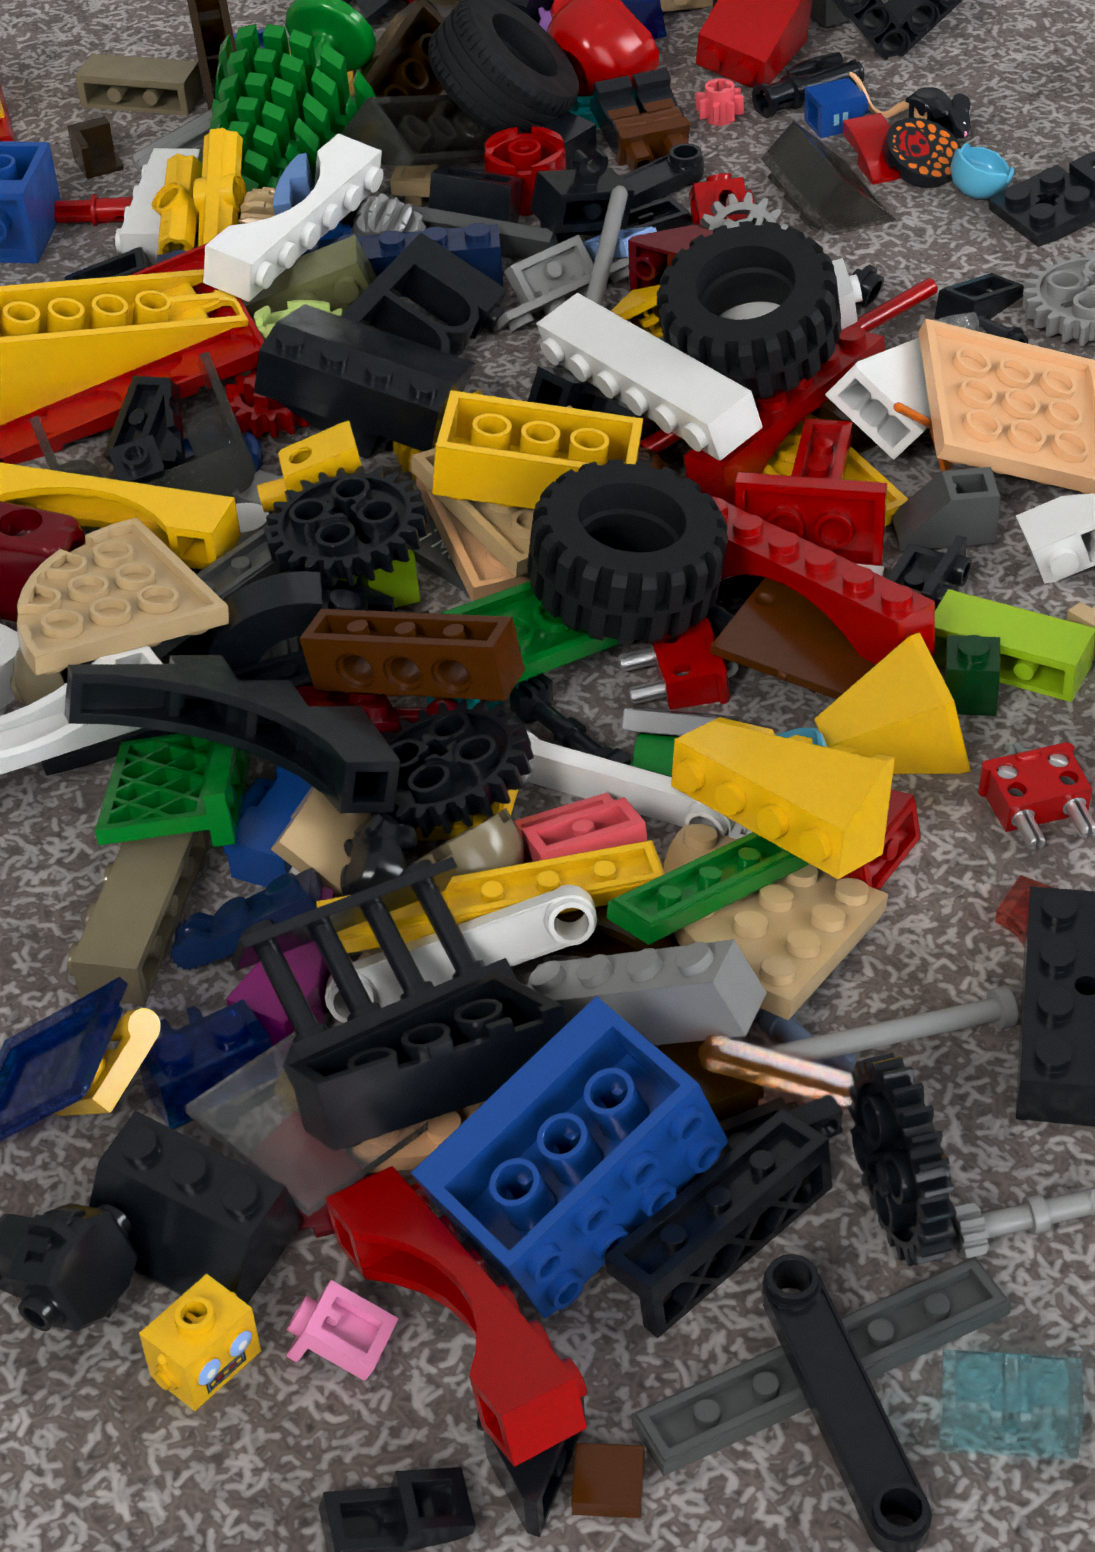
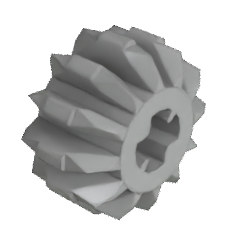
[351,193,426,236]

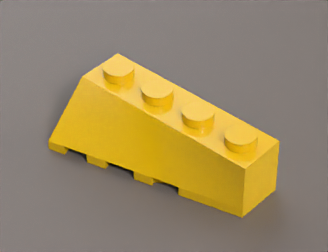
[671,717,895,879]

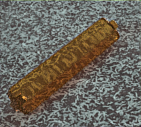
[698,1034,854,1109]

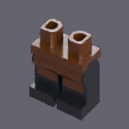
[592,68,690,171]

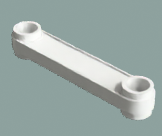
[521,731,736,836]
[325,885,597,1023]

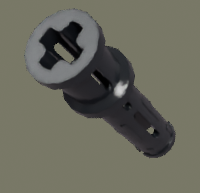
[752,59,864,118]

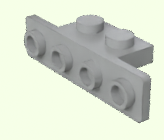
[493,235,629,333]

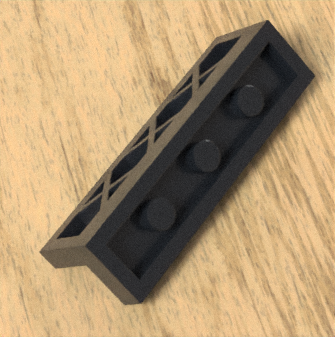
[604,1109,832,1338]

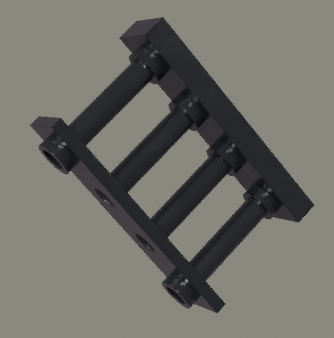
[231,857,517,1087]

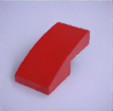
[843,113,902,185]

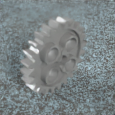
[1022,251,1095,347]

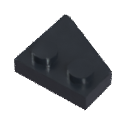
[103,376,186,471]

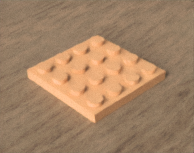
[918,318,1095,494]

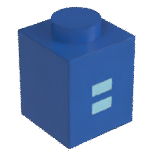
[804,77,869,139]

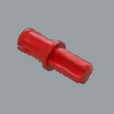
[54,194,133,226]

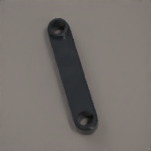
[540,143,704,243]
[761,1254,932,1552]

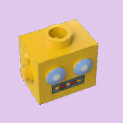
[139,1274,261,1411]

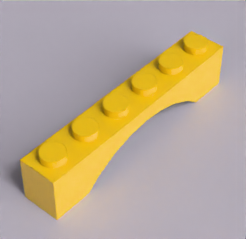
[0,462,241,570]

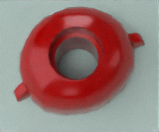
[547,0,659,96]

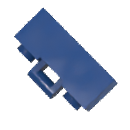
[224,765,312,887]

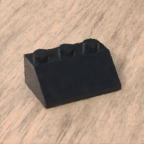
[89,1110,304,1304]

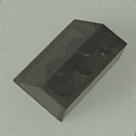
[761,121,895,236]

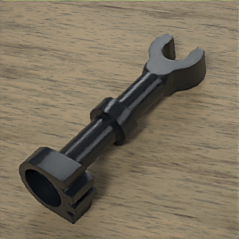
[510,673,631,765]

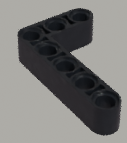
[832,0,963,60]

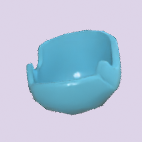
[950,143,1014,199]

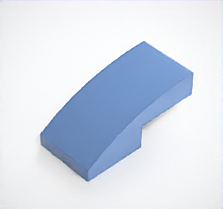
[273,153,314,216]

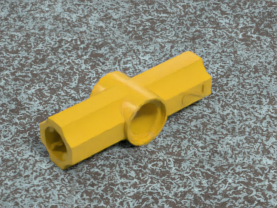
[193,128,247,247]
[152,153,202,255]

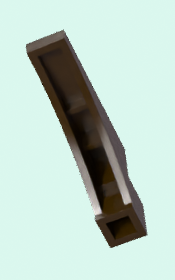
[187,0,236,111]

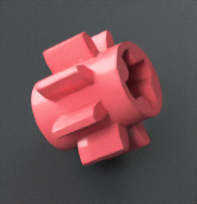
[696,78,744,126]

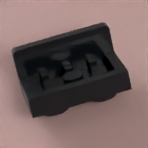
[887,535,972,610]

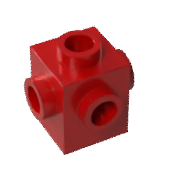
[688,173,754,229]

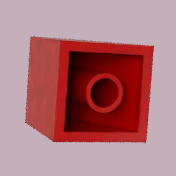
[696,0,812,88]

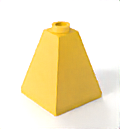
[814,632,971,774]

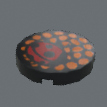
[882,118,961,188]

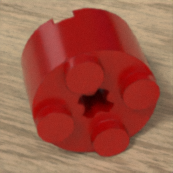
[484,126,567,216]

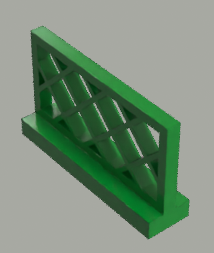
[95,734,251,847]

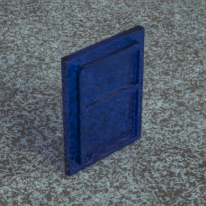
[0,977,128,1141]

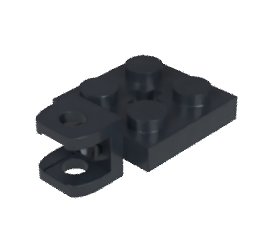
[988,152,1095,247]

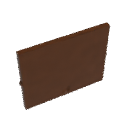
[710,577,922,699]

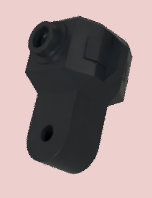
[0,1203,138,1331]

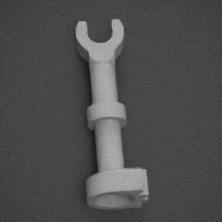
[950,1187,1095,1258]

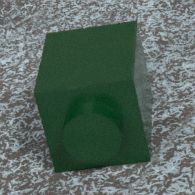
[944,635,1000,716]

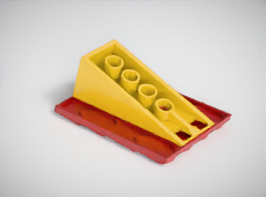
[0,242,264,464]

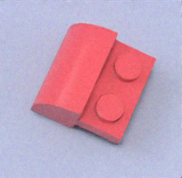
[514,792,647,863]

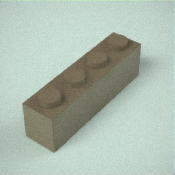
[67,805,210,1005]

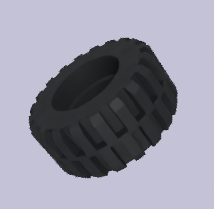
[657,221,842,399]
[527,460,728,645]

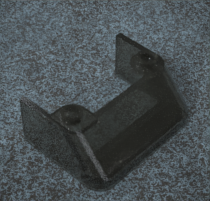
[29,351,255,535]

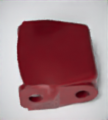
[0,501,86,622]

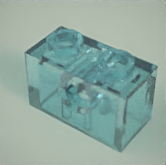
[939,1349,1084,1461]

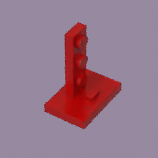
[735,418,887,566]

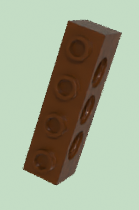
[299,609,525,702]

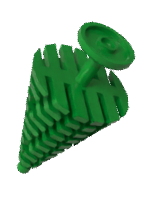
[197,0,381,242]

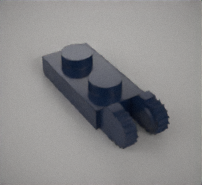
[170,867,322,971]

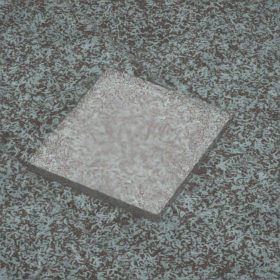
[186,1032,428,1217]

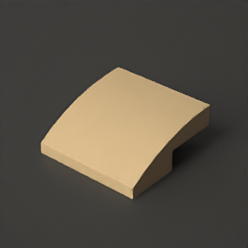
[271,786,371,898]

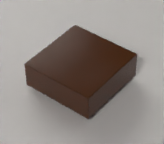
[571,1443,645,1518]

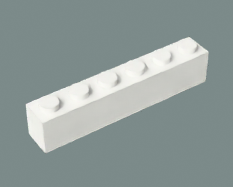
[536,293,763,461]

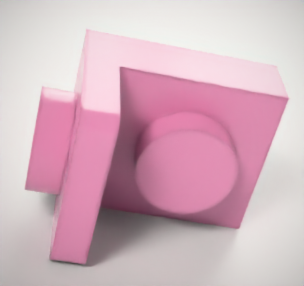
[286,1280,399,1381]

